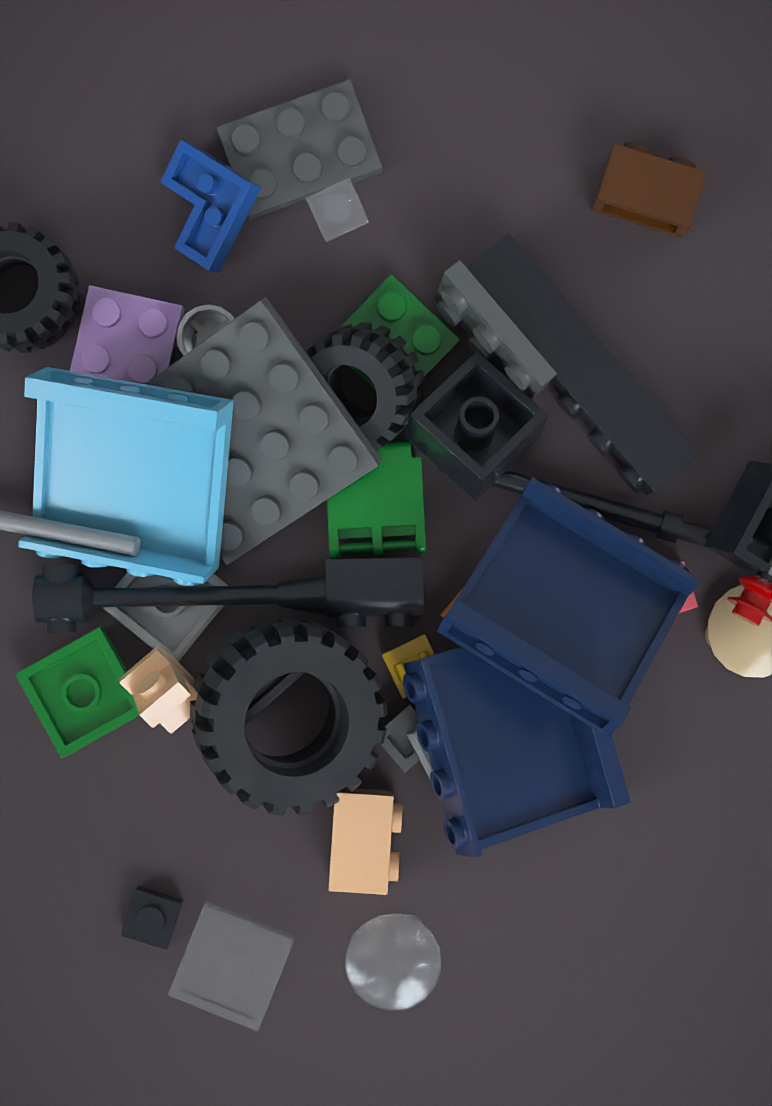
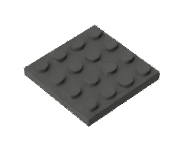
[146,297,382,565]

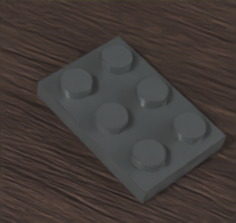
[216,79,383,220]
[435,260,557,400]

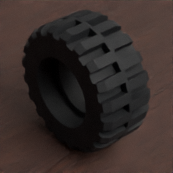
[190,617,388,816]

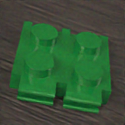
[327,441,426,559]

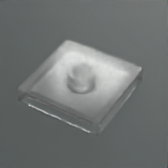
[168,901,295,1031]

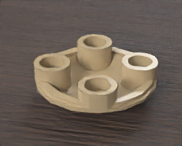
[705,584,772,678]

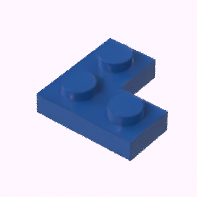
[160,139,261,273]

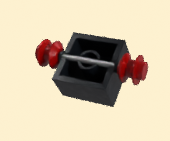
[704,460,772,626]

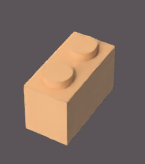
[329,787,403,895]

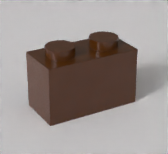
[591,142,707,238]

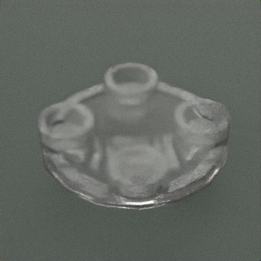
[346,913,442,1010]

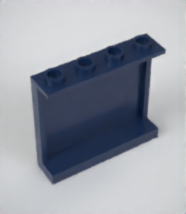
[437,477,701,737]
[403,646,631,857]

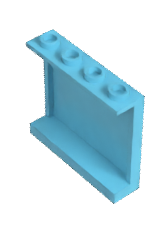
[18,367,234,586]

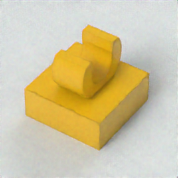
[382,634,434,698]

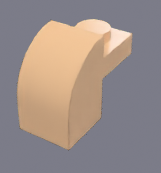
[119,646,198,734]

